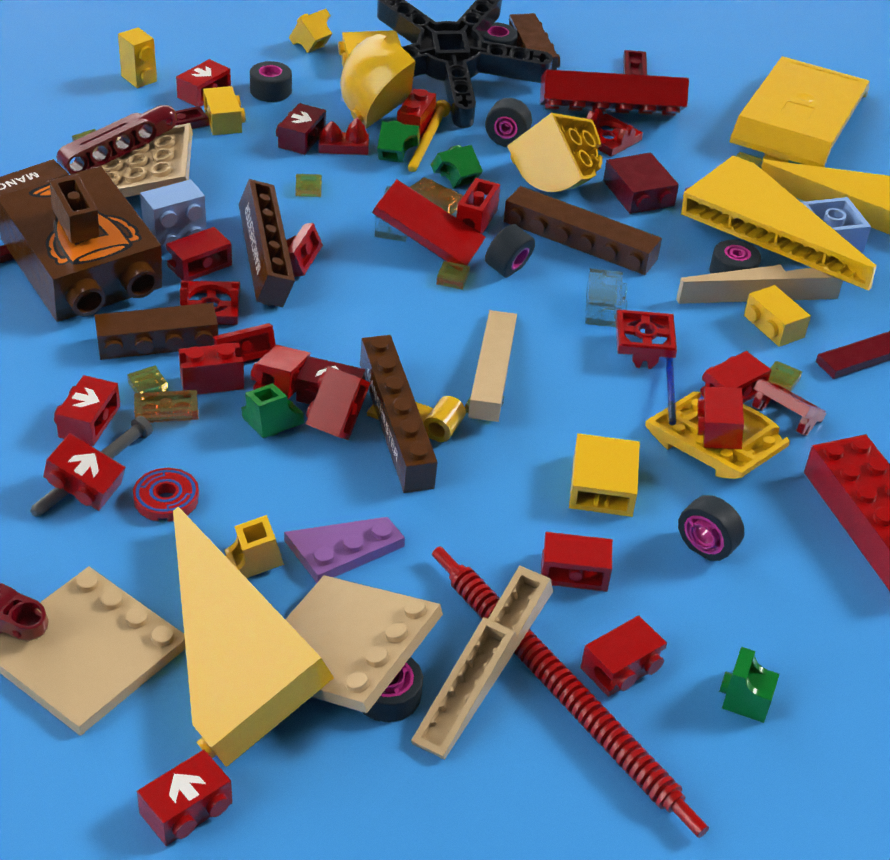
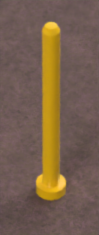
[408,100,451,172]

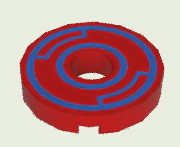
[133,468,199,522]

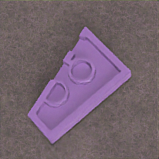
[284,517,405,583]

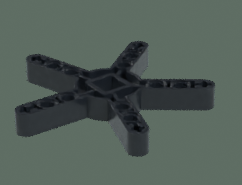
[377,0,553,128]

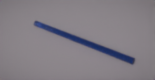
[666,357,676,425]

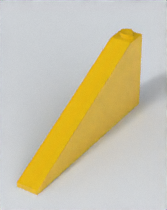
[681,156,877,291]
[761,159,890,235]
[173,507,334,767]

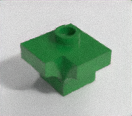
[377,121,420,163]
[430,145,483,188]
[241,383,305,438]
[719,647,779,723]

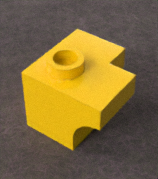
[289,9,332,53]
[224,515,284,578]

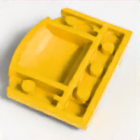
[645,391,790,479]

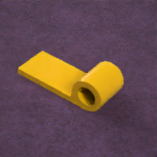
[367,396,466,442]

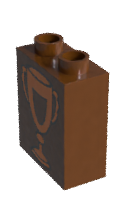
[0,166,162,322]

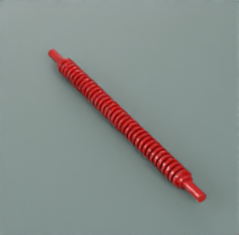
[432,546,709,838]

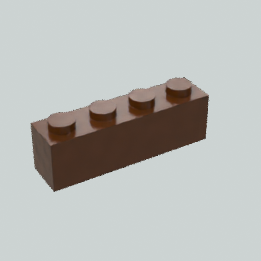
[508,13,560,70]
[95,303,218,360]

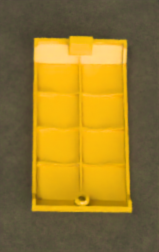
[729,56,870,167]

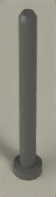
[30,416,153,517]

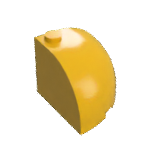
[340,34,415,129]
[507,113,603,192]

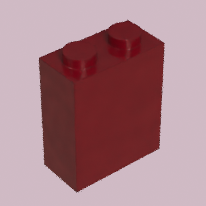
[603,152,679,214]

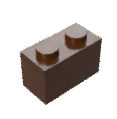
[50,175,99,244]

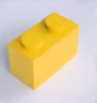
[118,27,157,88]
[203,86,246,135]
[744,285,811,347]

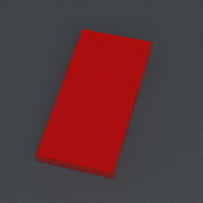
[372,179,486,271]

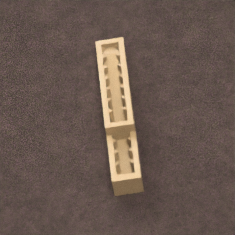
[676,265,843,304]
[468,310,517,422]
[411,565,553,760]

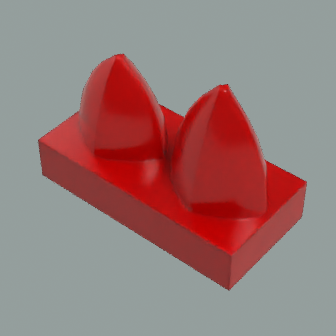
[319,118,369,155]
[286,223,323,277]
[213,323,276,362]

